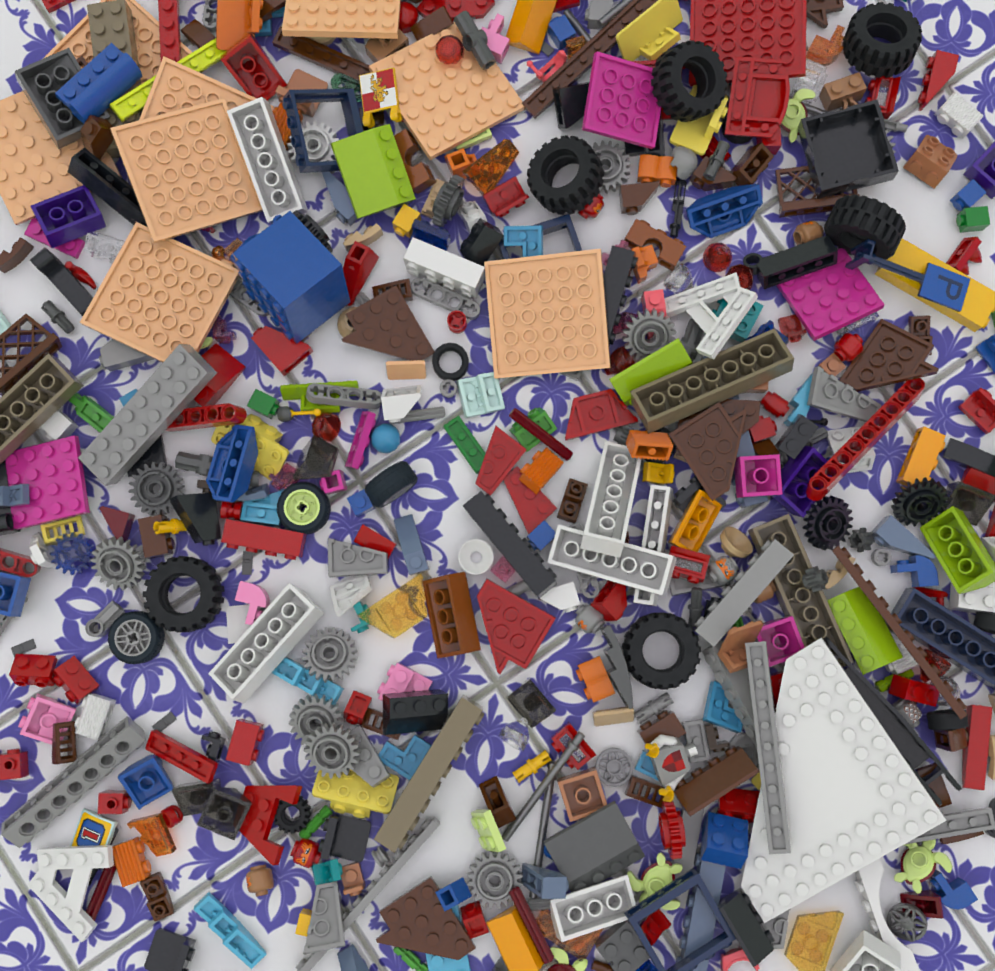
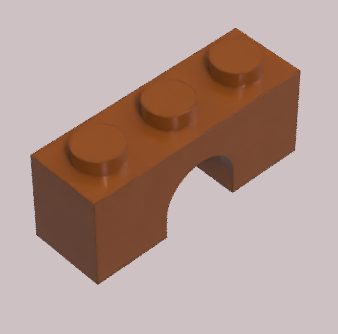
[394,129,436,194]
[623,219,687,271]

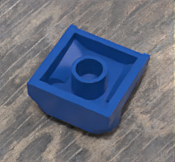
[118,754,175,810]

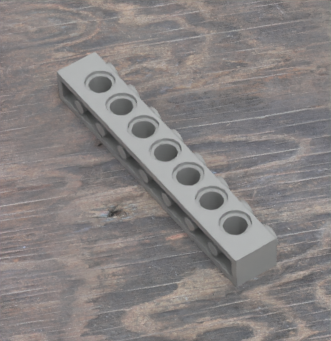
[1,716,146,848]

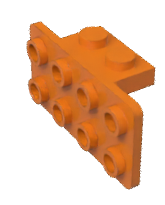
[216,0,263,51]

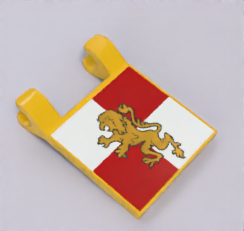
[359,68,402,128]

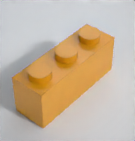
[896,426,946,487]

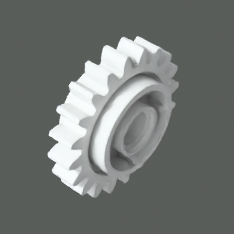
[287,120,339,174]

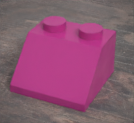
[734,454,783,498]
[757,616,805,667]

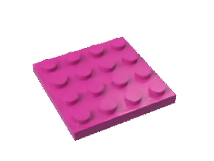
[582,51,661,149]
[776,248,884,341]
[5,435,90,530]

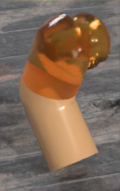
[211,245,235,268]

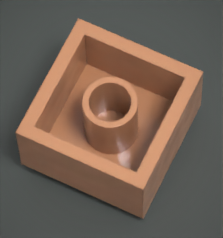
[557,767,607,822]

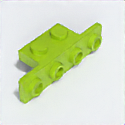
[280,381,359,413]

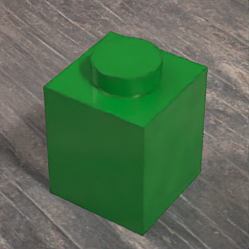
[956,206,990,233]
[247,389,280,419]

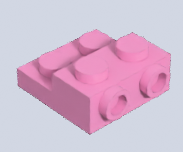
[377,662,433,701]
[18,693,76,745]

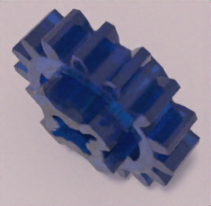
[50,532,94,575]

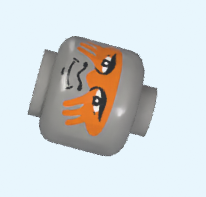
[708,556,739,585]
[575,604,605,634]

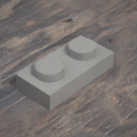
[682,719,710,763]

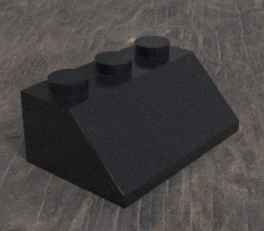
[383,689,448,735]
[719,888,775,967]

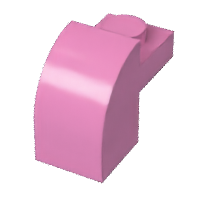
[481,13,510,64]
[235,581,270,625]

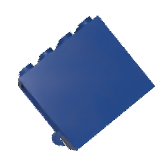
[233,211,351,344]

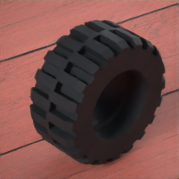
[842,2,922,78]
[651,40,727,122]
[527,135,604,215]
[824,195,906,260]
[142,556,225,632]
[622,612,701,690]

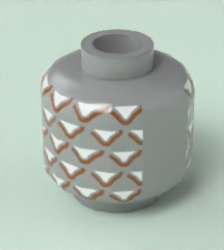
[892,698,922,728]

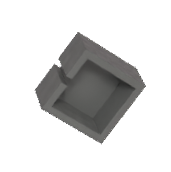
[594,920,650,971]

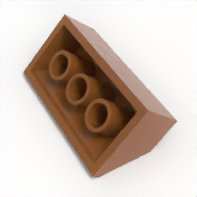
[422,572,481,659]

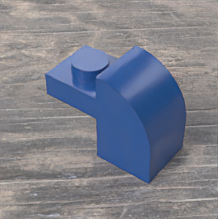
[890,555,939,587]
[929,869,978,909]

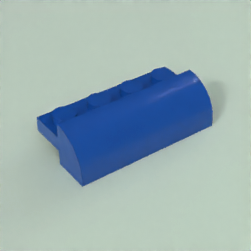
[55,43,142,124]

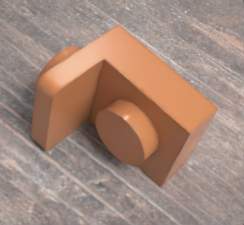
[818,353,846,376]
[341,862,366,896]

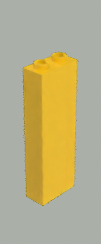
[875,238,995,332]

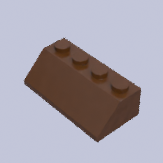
[673,746,760,817]

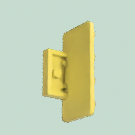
[616,0,683,61]
[669,85,729,156]
[211,414,289,481]
[312,769,399,818]

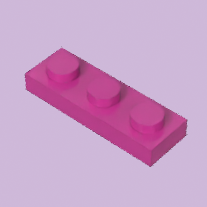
[24,218,86,259]
[345,411,376,469]

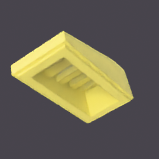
[40,515,86,546]

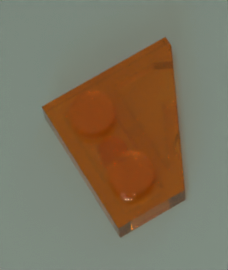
[127,813,177,857]

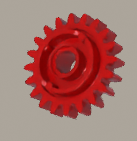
[658,801,686,860]

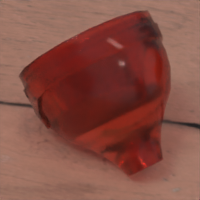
[703,243,732,272]
[604,346,635,375]
[919,649,952,683]

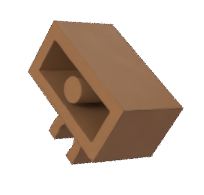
[365,29,409,63]
[819,72,867,112]

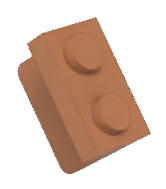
[275,69,328,117]
[903,135,957,189]
[717,620,764,673]

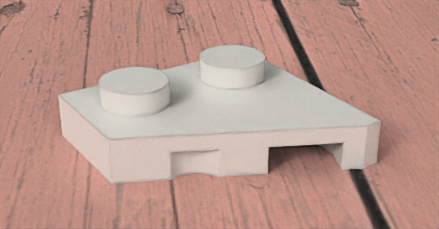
[29,532,57,569]
[330,575,372,617]

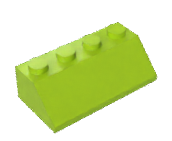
[609,338,693,406]
[920,506,995,594]
[827,587,903,675]

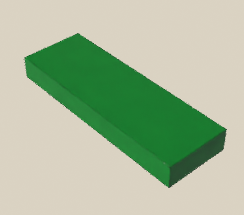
[443,415,486,474]

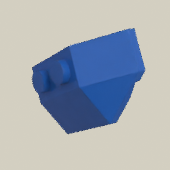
[686,184,763,238]
[206,424,258,503]

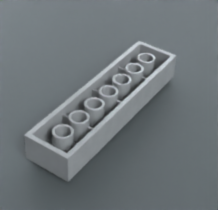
[78,344,217,486]

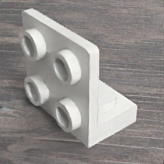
[827,426,876,473]

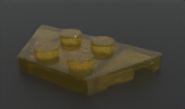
[357,573,427,639]
[784,911,844,971]

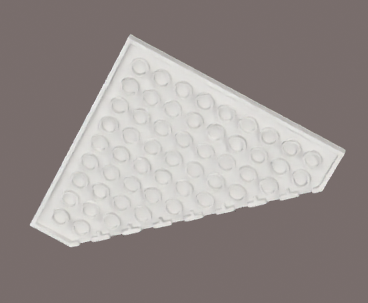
[741,637,946,923]

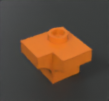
[444,148,481,180]
[631,244,658,283]

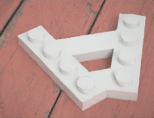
[664,273,758,360]
[28,845,114,942]

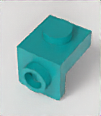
[351,602,372,634]
[312,859,343,886]

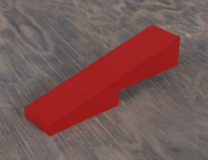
[962,705,993,791]

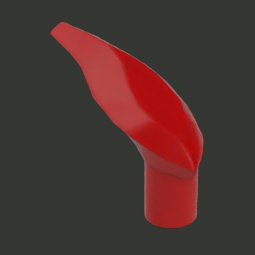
[65,261,97,289]
[912,587,948,606]

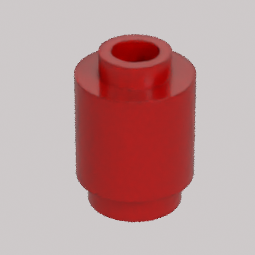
[760,391,790,418]

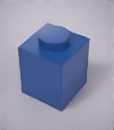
[548,14,576,50]
[950,179,987,212]
[347,489,376,518]
[527,520,556,551]
[435,877,472,911]

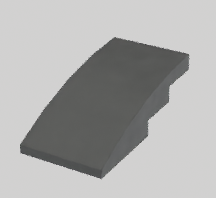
[600,625,633,709]

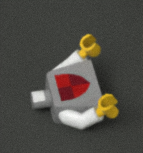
[645,734,698,802]

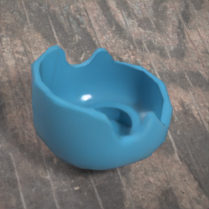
[371,423,400,454]

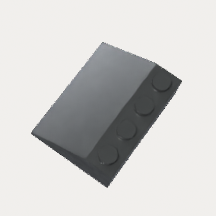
[15,48,110,149]
[543,800,645,892]

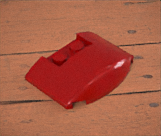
[725,56,790,138]

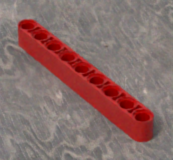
[806,378,925,501]

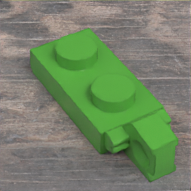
[68,393,114,433]

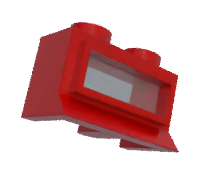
[864,76,901,119]
[668,545,710,584]
[551,722,596,770]

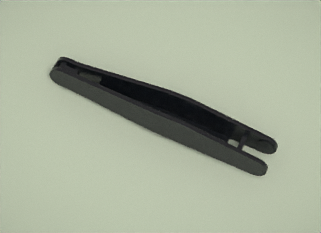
[823,636,962,806]

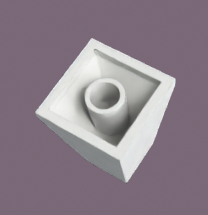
[381,385,421,422]

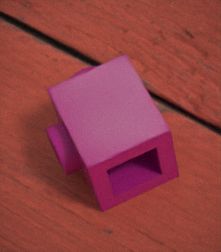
[319,470,348,495]

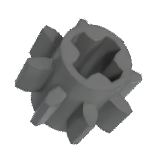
[613,425,634,446]
[848,528,875,552]
[802,566,828,592]

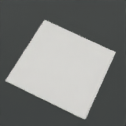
[226,604,264,644]

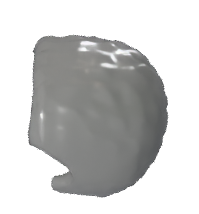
[670,146,698,180]

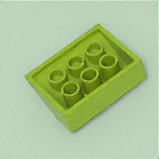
[331,124,416,219]

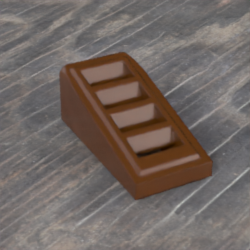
[372,279,413,301]
[361,708,401,740]
[52,721,77,765]
[625,775,665,808]

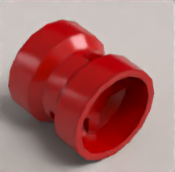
[447,310,467,334]
[220,501,243,521]

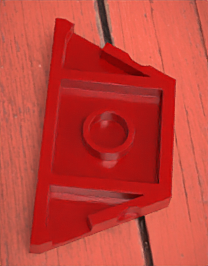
[565,389,638,441]

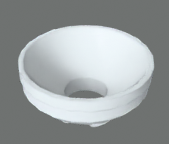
[458,539,494,575]

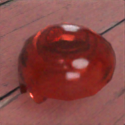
[435,35,464,65]
[726,264,754,290]
[312,412,341,442]

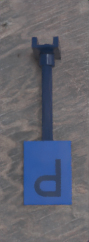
[845,239,970,312]

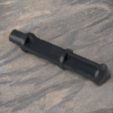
[669,179,687,238]

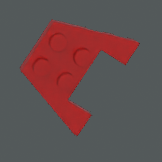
[234,785,302,865]

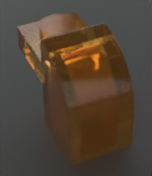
[806,25,845,66]

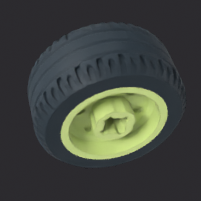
[277,482,331,534]

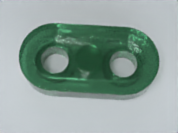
[331,73,362,102]

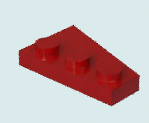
[475,425,527,496]
[503,466,557,535]

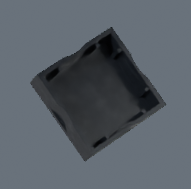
[798,99,899,199]

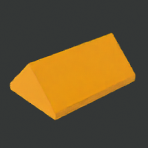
[506,0,557,55]
[668,489,723,552]
[486,905,544,971]

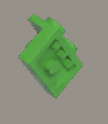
[509,407,557,452]

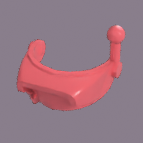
[527,50,567,82]
[720,946,760,971]

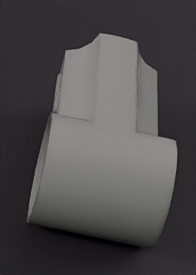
[85,600,126,637]

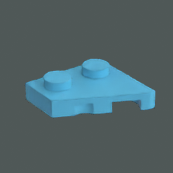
[240,488,285,527]

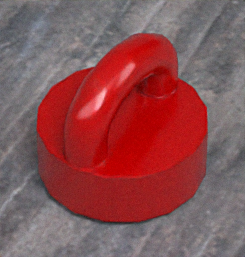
[160,805,183,828]

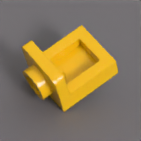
[642,462,675,485]

